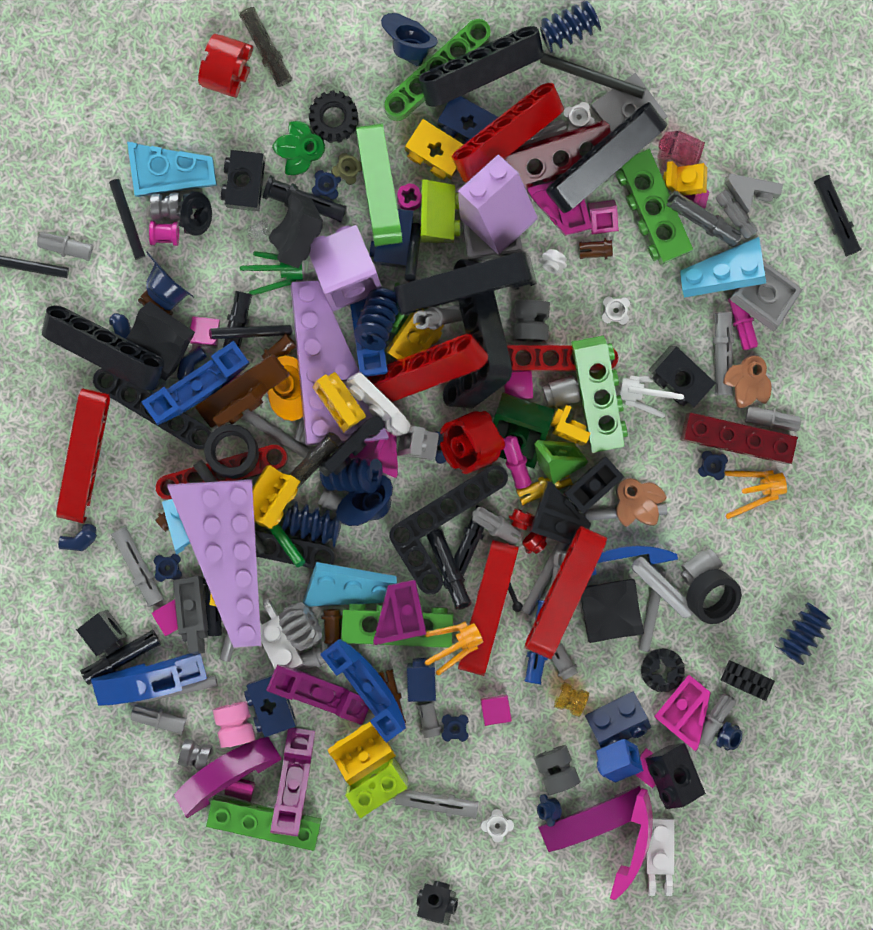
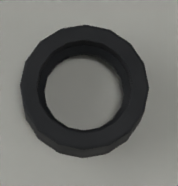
[204,424,259,479]
[686,569,742,624]

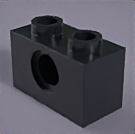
[221,150,266,212]
[649,346,716,408]
[563,456,624,514]
[76,610,127,656]
[645,743,706,809]

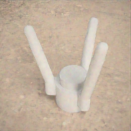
[620,375,684,418]

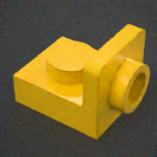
[663,161,707,196]

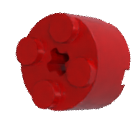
[198,34,253,98]
[440,411,505,474]

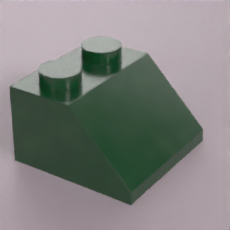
[493,393,554,469]

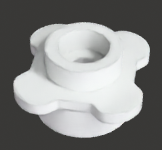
[564,102,594,131]
[539,249,567,274]
[602,296,630,325]
[481,809,514,842]

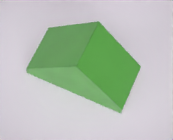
[535,440,588,484]

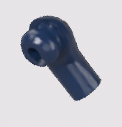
[109,313,131,339]
[177,346,207,381]
[58,524,97,551]

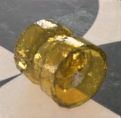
[554,682,589,717]

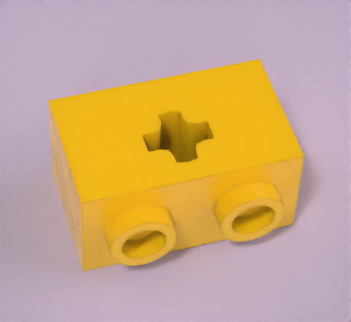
[405,119,464,180]

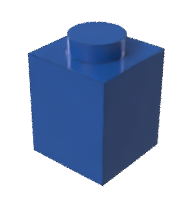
[596,739,644,783]

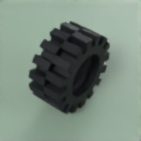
[309,90,359,143]
[720,660,775,701]

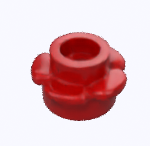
[509,508,535,530]
[522,532,547,554]

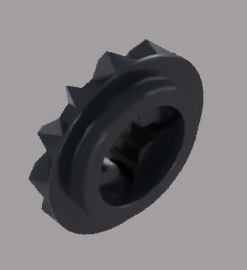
[176,191,212,236]
[641,648,685,692]

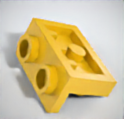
[385,310,444,360]
[312,372,366,432]
[550,405,591,446]

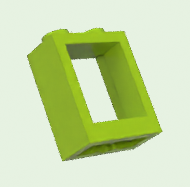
[345,757,409,819]

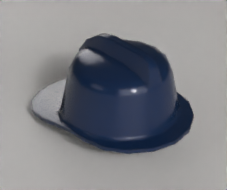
[381,13,438,66]
[146,251,194,311]
[336,475,393,526]

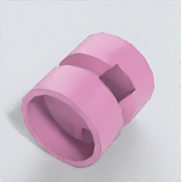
[212,701,256,748]

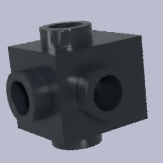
[416,881,458,926]

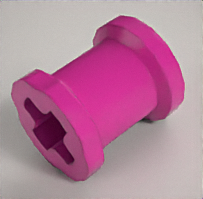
[397,183,422,211]
[149,221,179,246]

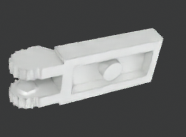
[345,373,411,437]
[260,598,305,669]
[646,818,675,896]

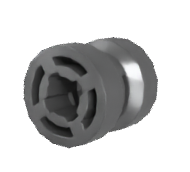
[150,193,181,221]
[178,738,212,771]

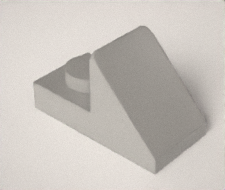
[725,173,783,214]
[397,426,439,460]

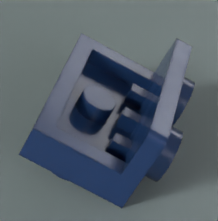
[585,691,651,748]

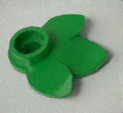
[272,121,325,176]

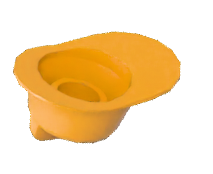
[267,355,303,421]

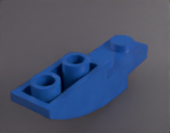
[91,654,207,706]

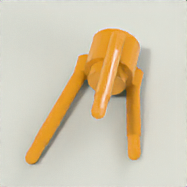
[724,470,787,519]
[425,621,484,675]

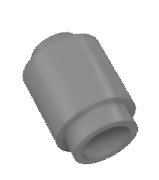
[542,375,581,408]
[681,548,723,586]

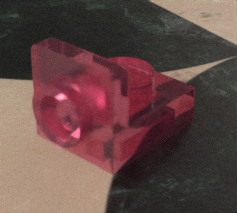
[657,131,705,166]

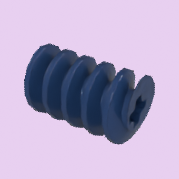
[540,0,601,53]
[354,288,399,351]
[320,456,383,493]
[282,501,342,548]
[775,602,832,665]

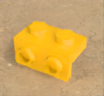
[252,465,300,529]
[327,722,396,786]

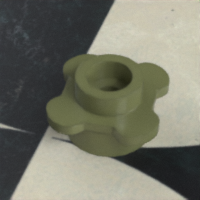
[331,153,362,185]

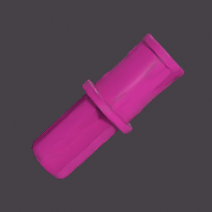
[728,298,758,350]
[504,435,532,489]

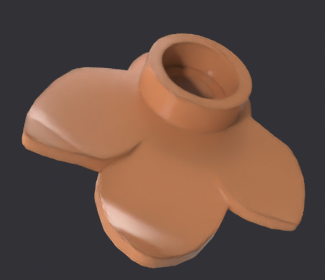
[723,356,772,408]
[616,478,667,527]

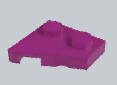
[373,580,427,645]

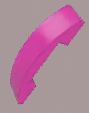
[610,788,653,900]

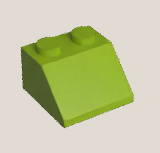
[421,180,460,243]

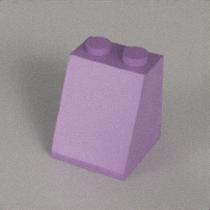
[458,155,538,255]
[309,225,382,312]

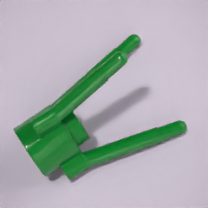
[240,251,303,295]

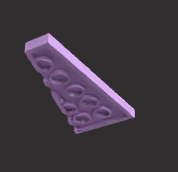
[290,281,389,446]
[167,480,261,647]

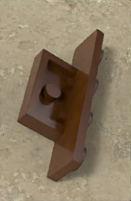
[195,354,289,427]

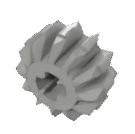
[279,602,322,651]

